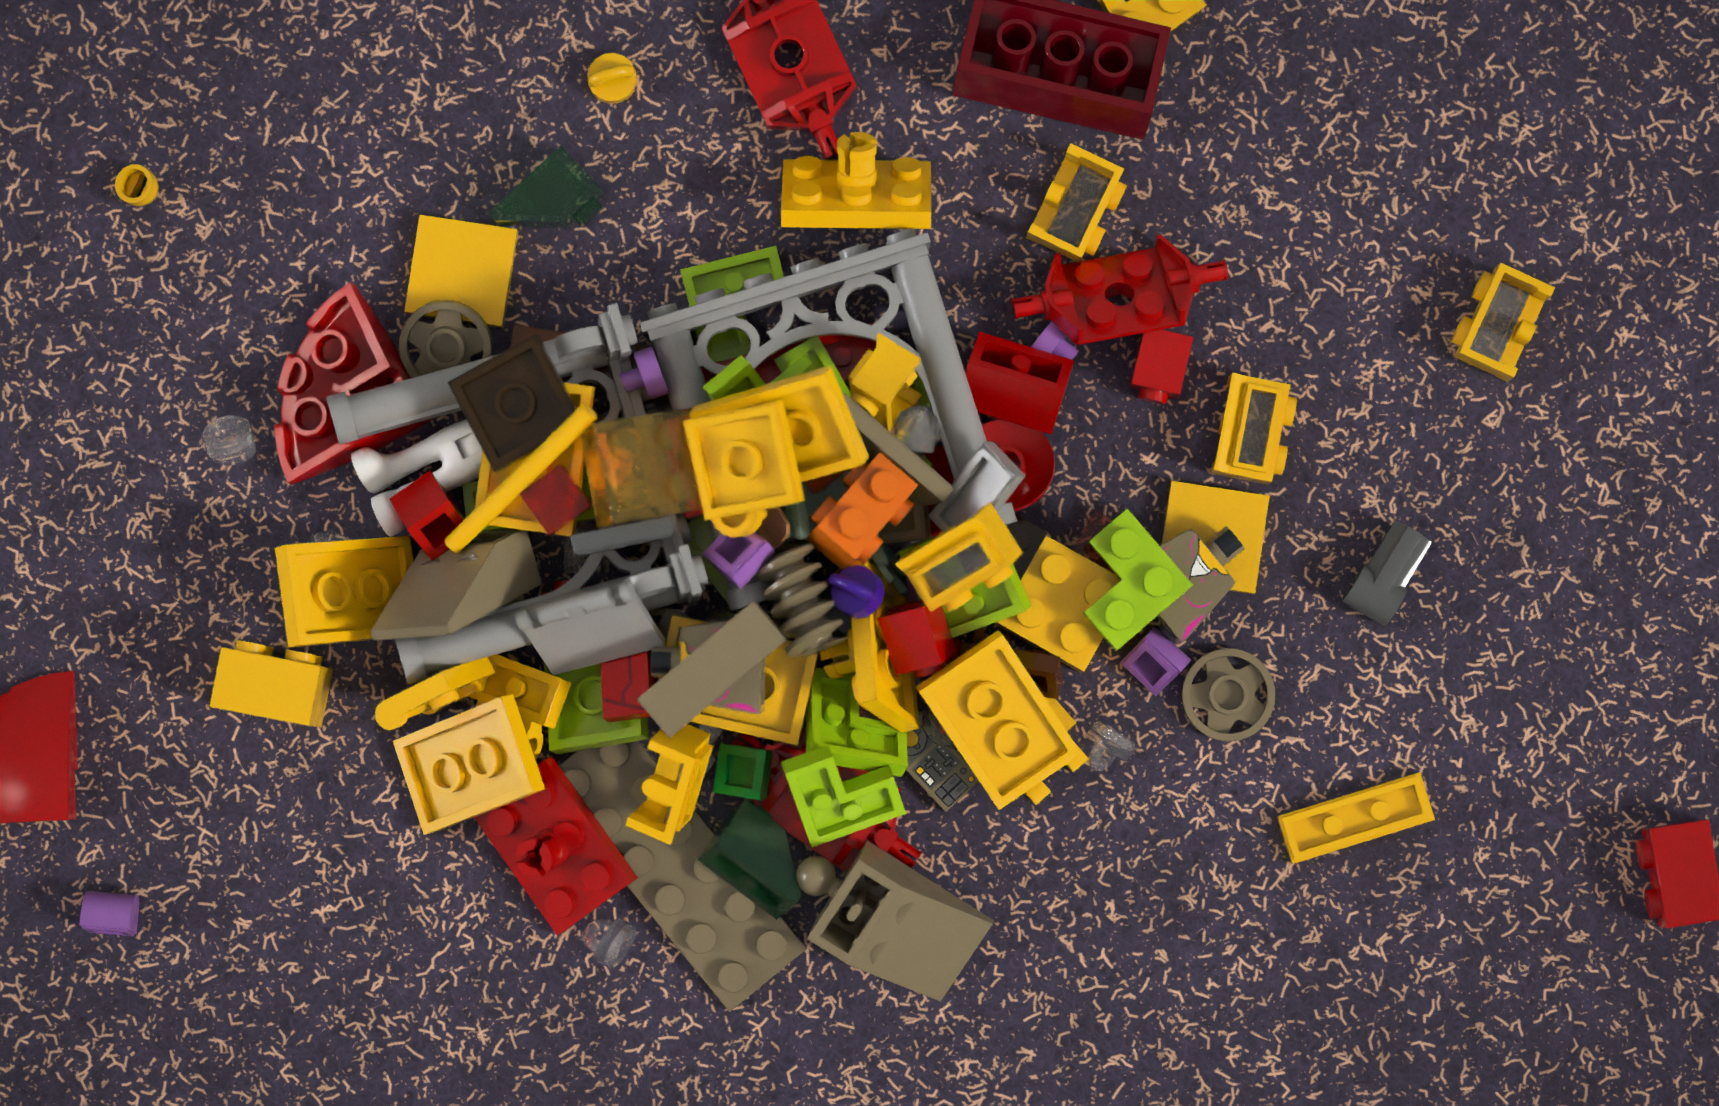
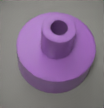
[1031,321,1079,360]
[619,346,669,400]

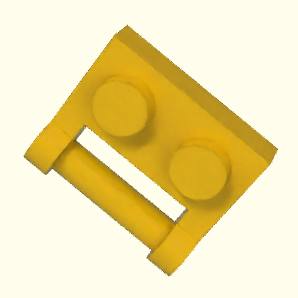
[375,657,495,730]

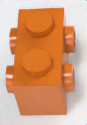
[806,452,918,571]

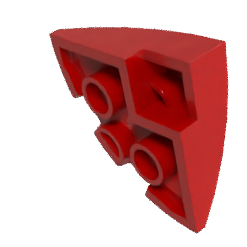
[274,282,435,484]
[0,671,78,823]

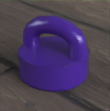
[829,565,884,619]

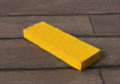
[1277,772,1435,864]

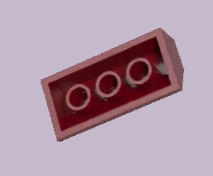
[952,0,1171,140]

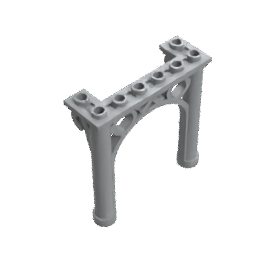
[640,228,1017,612]
[326,303,708,685]

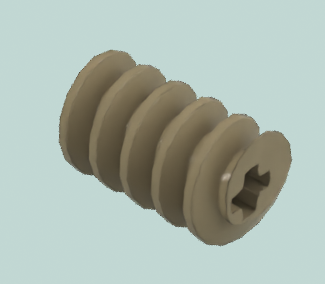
[757,543,848,657]

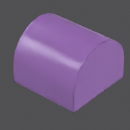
[702,532,776,590]
[1120,626,1191,696]
[79,891,140,937]

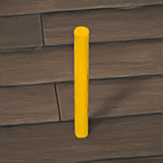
[444,403,597,554]

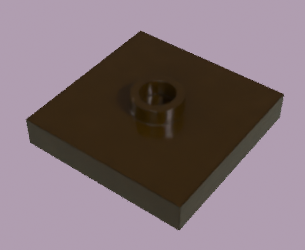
[447,334,577,472]

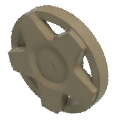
[399,300,493,378]
[1182,648,1275,742]

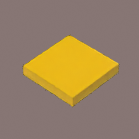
[404,215,518,328]
[683,400,805,520]
[1161,481,1270,594]

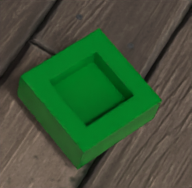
[713,743,773,800]

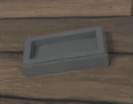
[571,515,675,556]

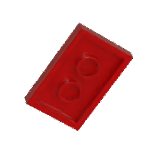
[474,756,638,936]

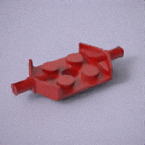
[722,0,857,160]
[1011,234,1228,345]
[732,729,923,871]

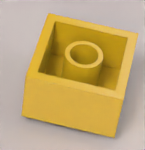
[995,536,1121,673]
[209,640,333,727]

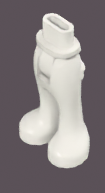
[351,419,483,537]

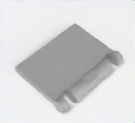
[515,581,665,675]

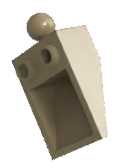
[371,528,542,640]
[796,840,994,1002]

